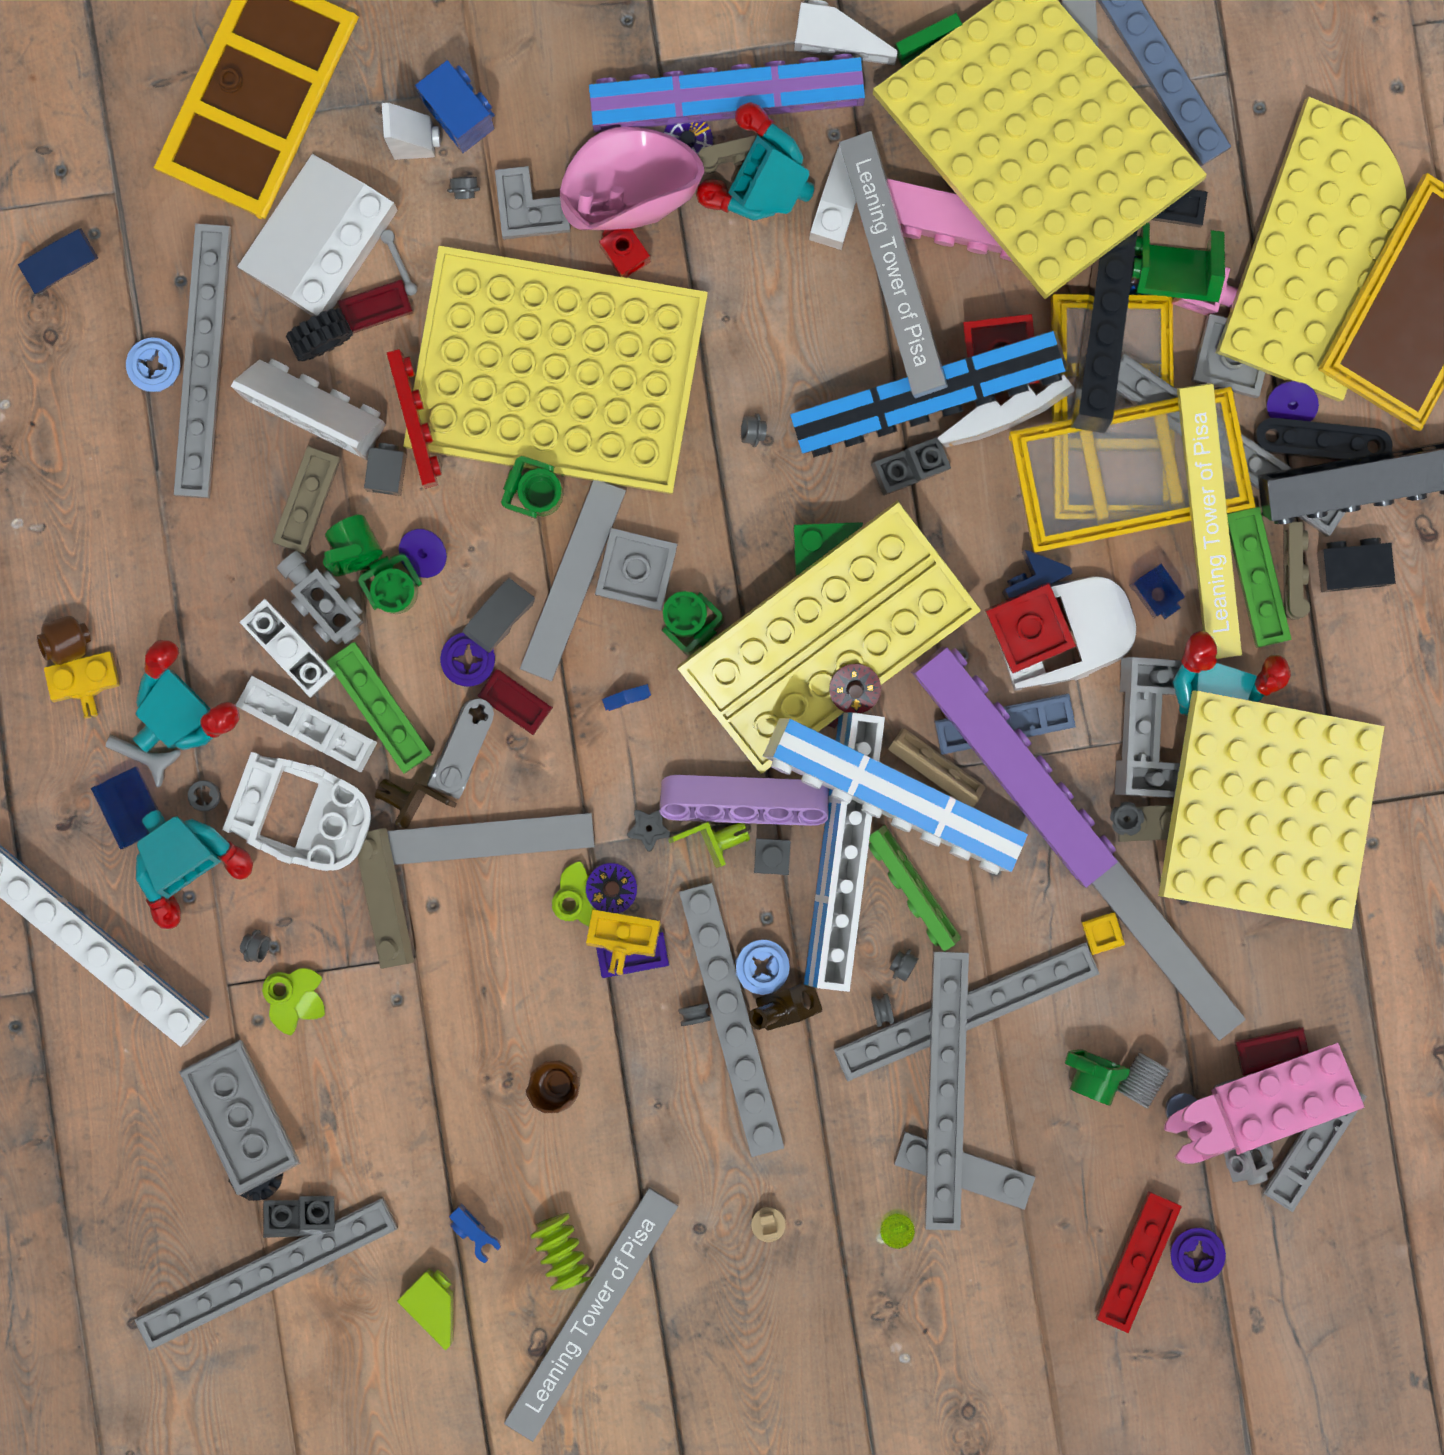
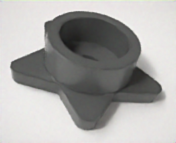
[627,809,671,852]

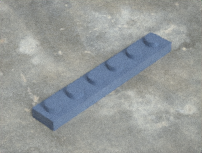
[1097,0,1231,167]

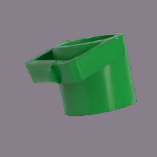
[501,456,564,519]
[323,515,383,576]
[358,553,423,614]
[661,591,724,655]
[1065,1049,1130,1106]

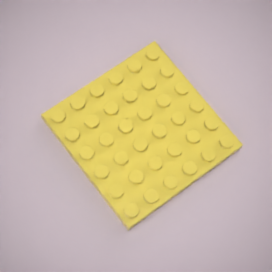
[1158,691,1385,929]

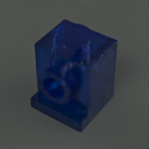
[1129,563,1185,620]

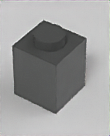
[364,443,407,496]
[754,839,791,875]

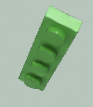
[1227,507,1292,648]
[326,642,433,774]
[869,825,961,952]

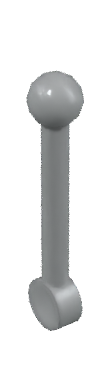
[381,230,417,296]

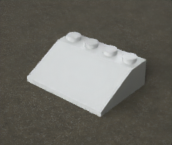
[237,154,398,316]
[231,359,386,461]

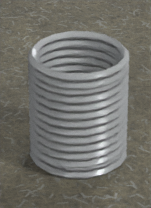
[1117,1052,1170,1109]

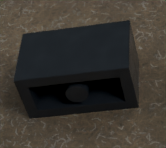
[1317,538,1396,593]

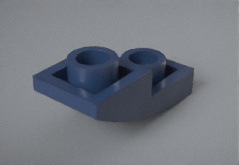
[18,228,98,294]

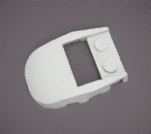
[998,576,1136,691]
[222,752,371,871]

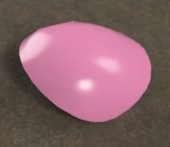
[560,127,704,230]

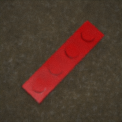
[386,349,442,489]
[1095,1191,1182,1334]

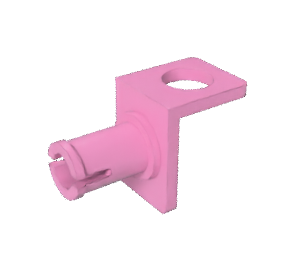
[1172,267,1238,316]

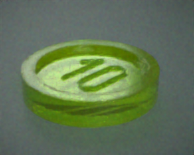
[880,1213,915,1249]

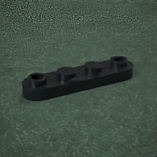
[1254,418,1393,460]

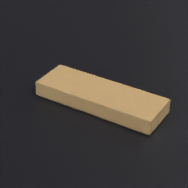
[888,728,985,807]

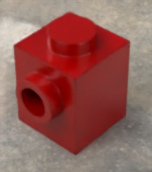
[599,228,651,278]

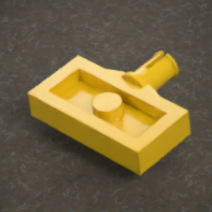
[44,651,120,719]
[586,909,661,975]

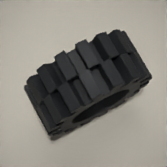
[286,308,353,362]

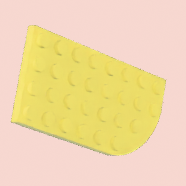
[1215,97,1407,402]

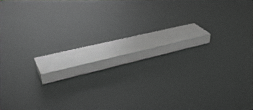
[520,480,626,681]
[387,813,595,865]
[1091,859,1246,1041]

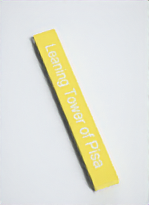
[1177,383,1242,659]

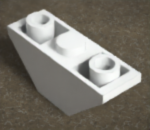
[240,599,336,698]

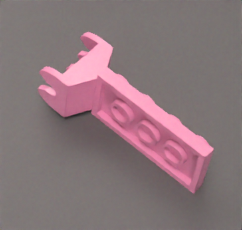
[1164,1043,1365,1164]

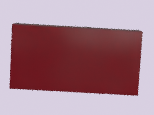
[337,279,413,334]
[477,669,553,736]
[1234,1027,1309,1076]

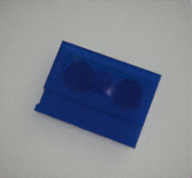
[91,766,159,850]

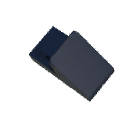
[1002,550,1073,600]

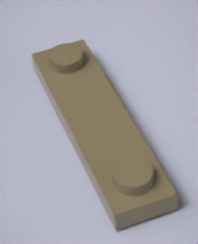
[357,828,414,969]

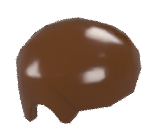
[526,1060,580,1113]

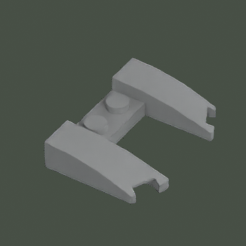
[1115,657,1182,798]

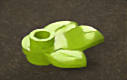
[552,861,596,927]
[262,968,325,1036]

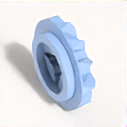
[126,337,181,392]
[735,940,790,995]

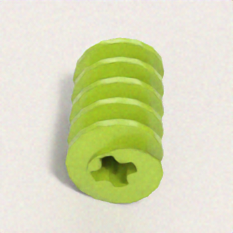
[530,1213,592,1290]

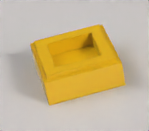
[1081,912,1125,955]

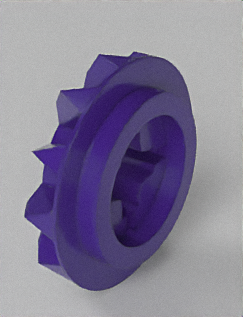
[440,633,495,687]
[1170,1227,1226,1283]

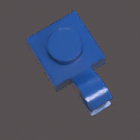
[449,1203,501,1263]

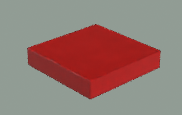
[985,582,1076,674]

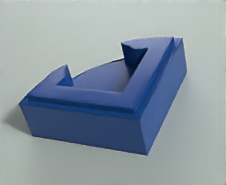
[602,684,651,711]

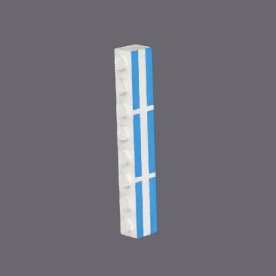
[804,713,885,992]
[763,718,1028,875]
[0,845,209,1047]

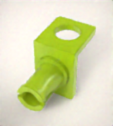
[668,822,750,868]

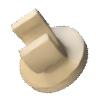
[751,1207,786,1242]

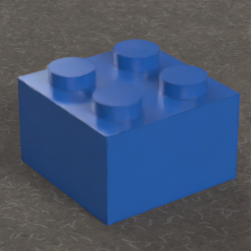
[415,60,495,154]

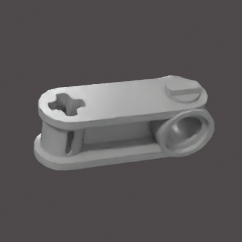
[427,699,494,799]

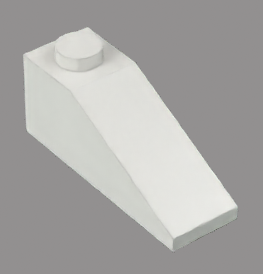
[794,0,897,65]
[382,103,440,160]
[809,144,856,250]

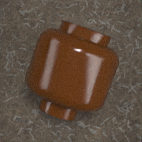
[37,616,91,665]

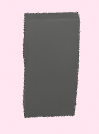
[871,437,951,496]
[462,578,535,653]
[263,1196,335,1238]

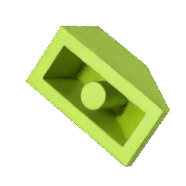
[397,1268,453,1351]

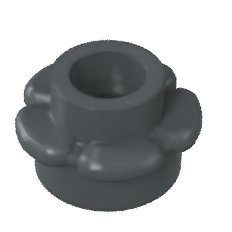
[447,177,480,199]
[741,413,767,447]
[1110,802,1144,836]
[240,930,270,963]
[889,949,919,982]

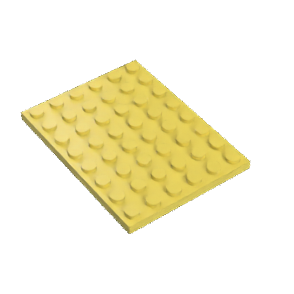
[873,0,1207,299]
[403,246,708,495]

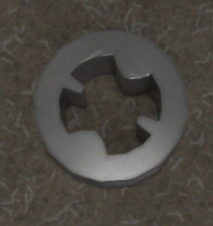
[188,781,221,811]
[871,993,894,1027]
[678,1003,711,1026]

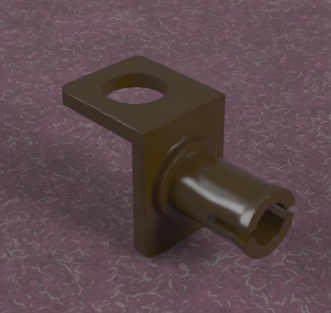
[375,778,457,829]
[749,982,822,1031]

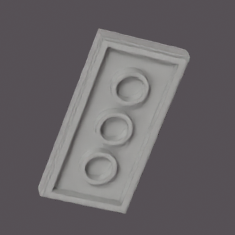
[179,1040,301,1195]

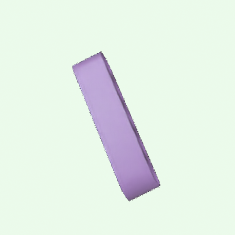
[660,775,829,826]

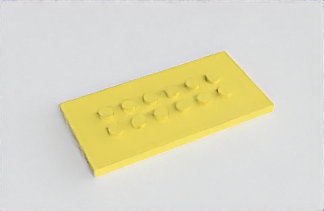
[677,500,981,774]

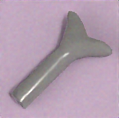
[105,735,181,788]

